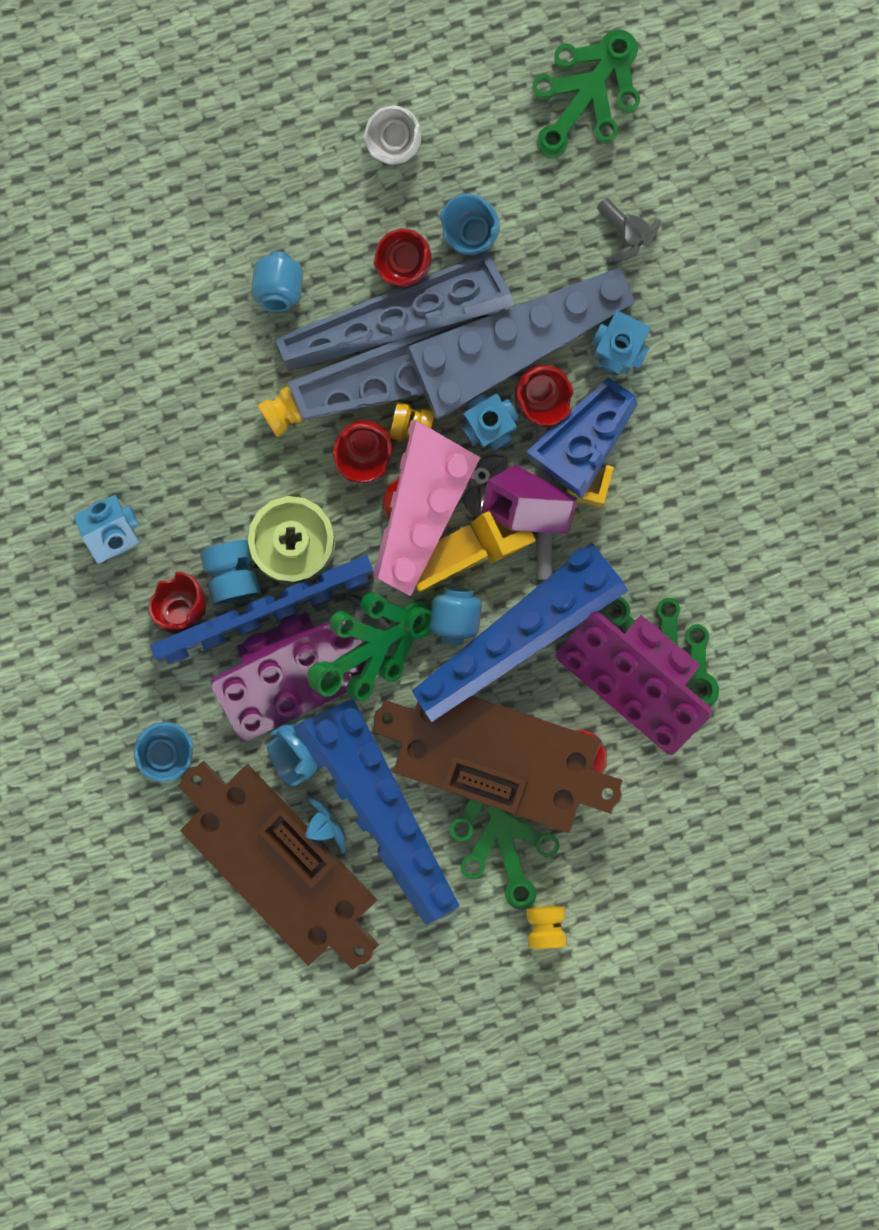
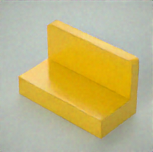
[415,524,488,595]

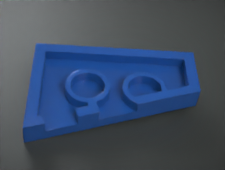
[526,377,638,499]

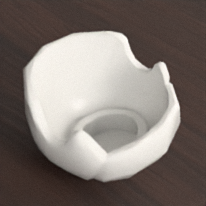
[363,105,422,165]

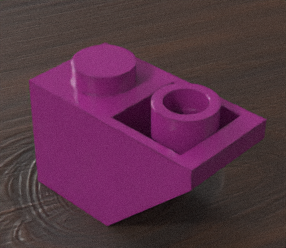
[481,464,577,534]

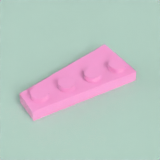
[373,420,480,596]

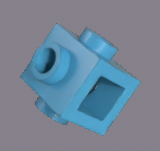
[591,310,651,376]
[461,393,519,452]
[73,495,140,564]

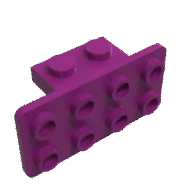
[211,612,378,742]
[556,612,712,755]

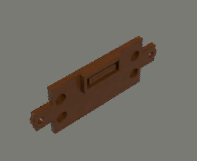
[373,696,623,833]
[178,761,379,970]

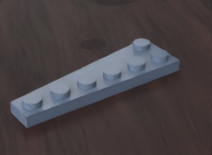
[275,252,514,372]
[407,267,635,420]
[287,308,530,421]

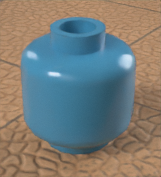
[251,252,303,312]
[430,586,482,645]

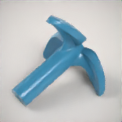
[306,796,345,855]

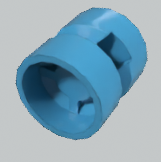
[199,540,262,605]

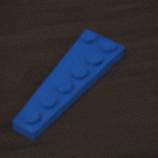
[412,543,629,722]
[150,555,374,665]
[293,698,460,925]

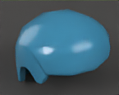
[440,193,500,256]
[134,722,194,782]
[267,725,318,787]

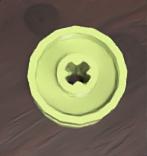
[248,496,336,586]

